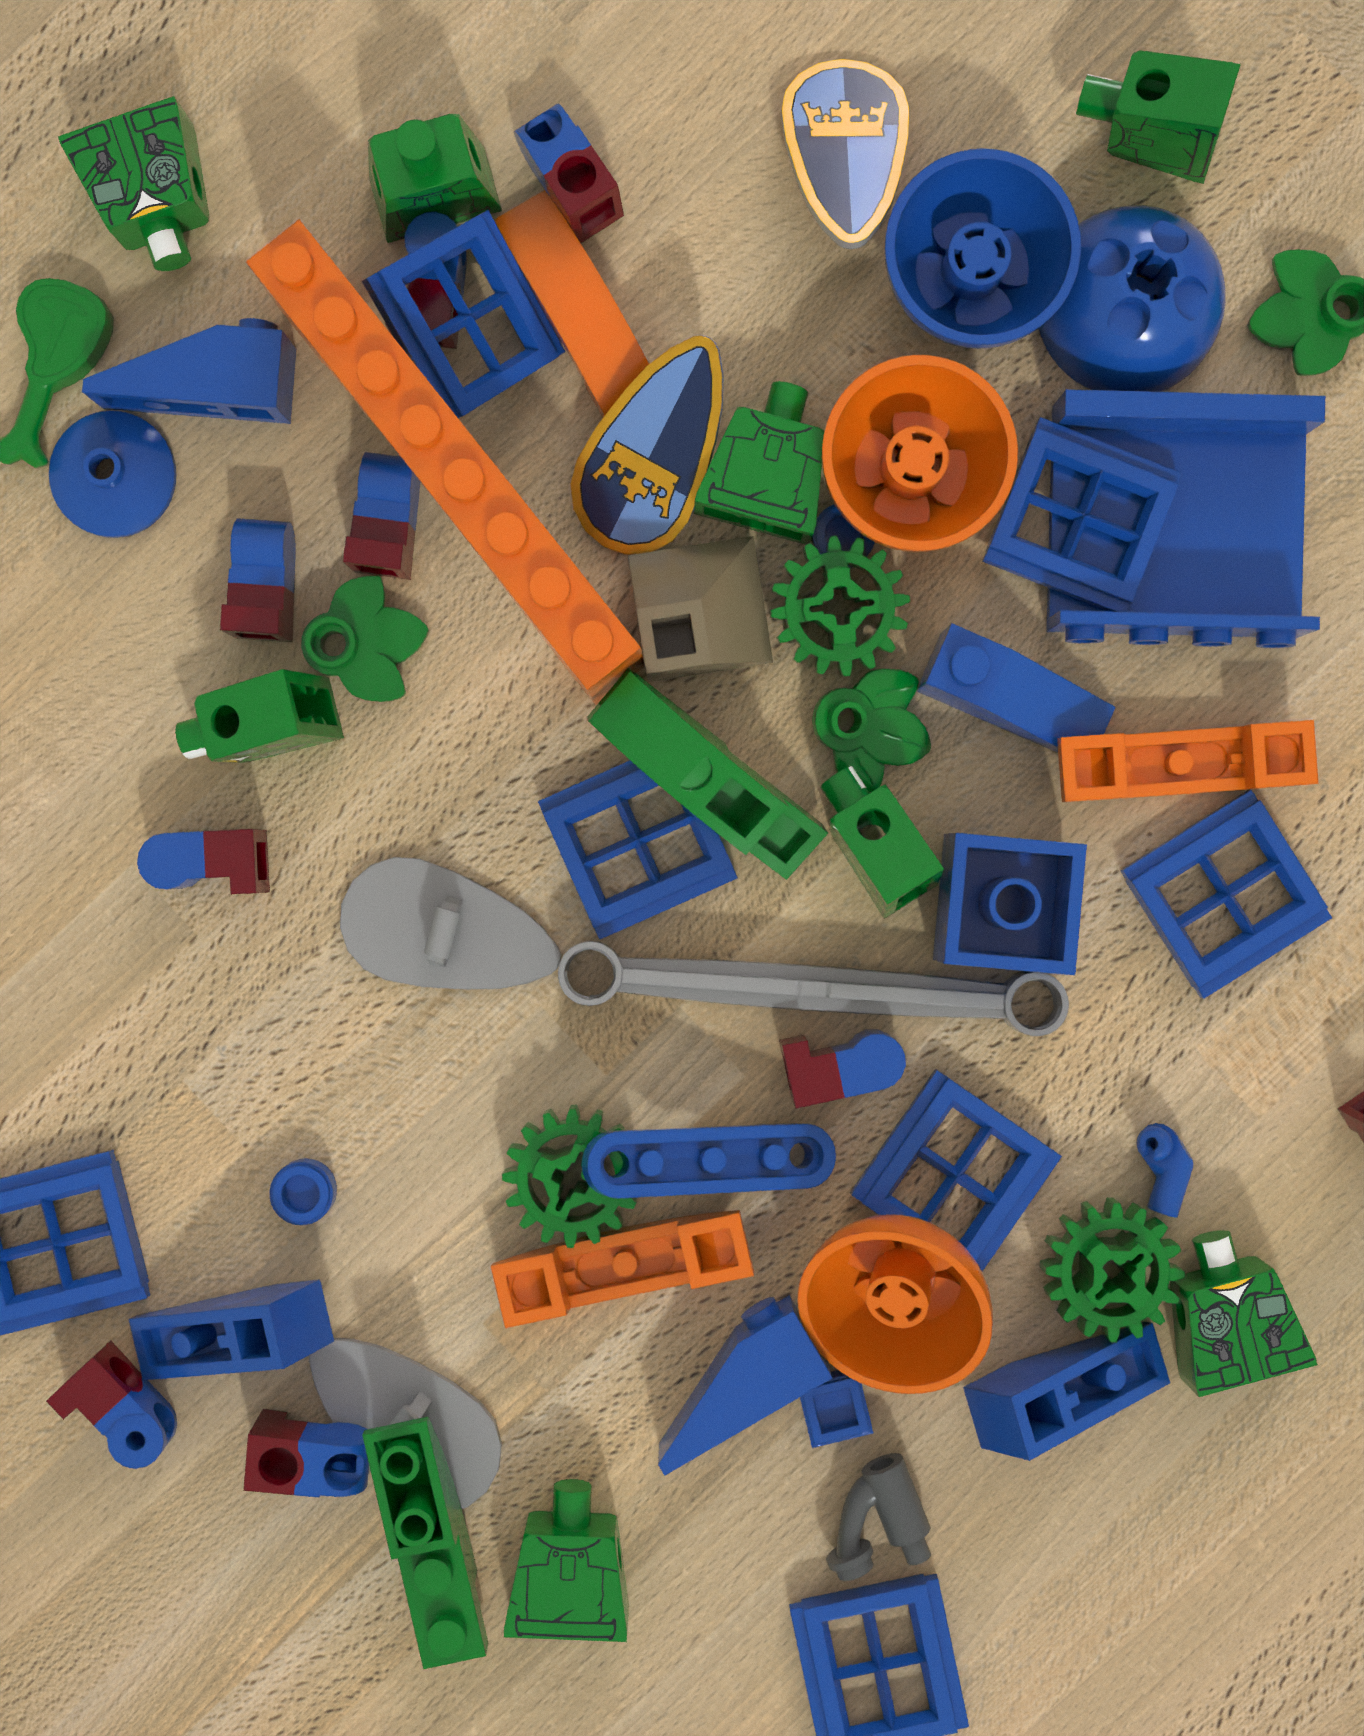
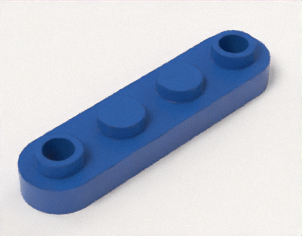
[582,1123,836,1198]

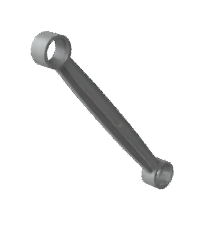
[558,941,1069,1036]

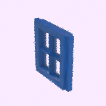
[362,210,565,419]
[982,417,1182,612]
[538,760,738,940]
[1120,790,1332,999]
[850,1069,1062,1272]
[0,1150,151,1336]
[789,1574,969,1736]

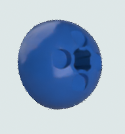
[885,148,1081,349]
[1039,205,1226,392]

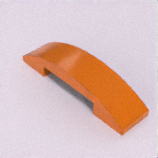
[494,190,649,417]
[1057,720,1319,802]
[491,1210,755,1328]

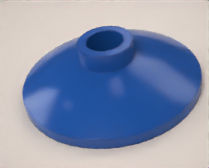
[49,411,177,538]

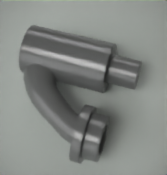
[826,1453,931,1581]

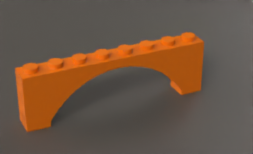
[246,219,644,705]

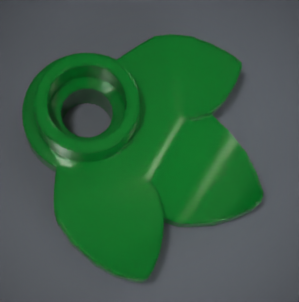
[1248,249,1364,376]
[301,576,429,702]
[812,668,931,792]

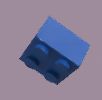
[933,833,1087,975]

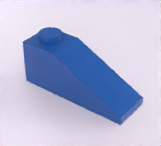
[82,318,297,424]
[916,623,1116,753]
[129,1279,334,1380]
[658,1295,833,1476]
[963,1322,1170,1461]

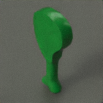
[0,278,113,469]

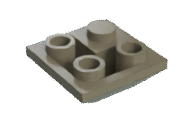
[628,536,773,682]

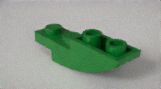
[587,668,828,880]
[362,1417,489,1670]

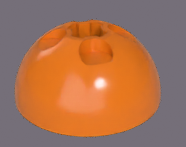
[822,355,1018,552]
[798,1214,993,1394]

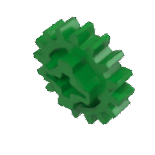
[770,536,910,676]
[502,1105,637,1248]
[1040,1197,1185,1342]

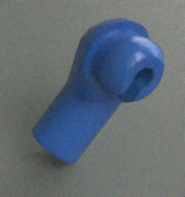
[1136,1123,1193,1218]

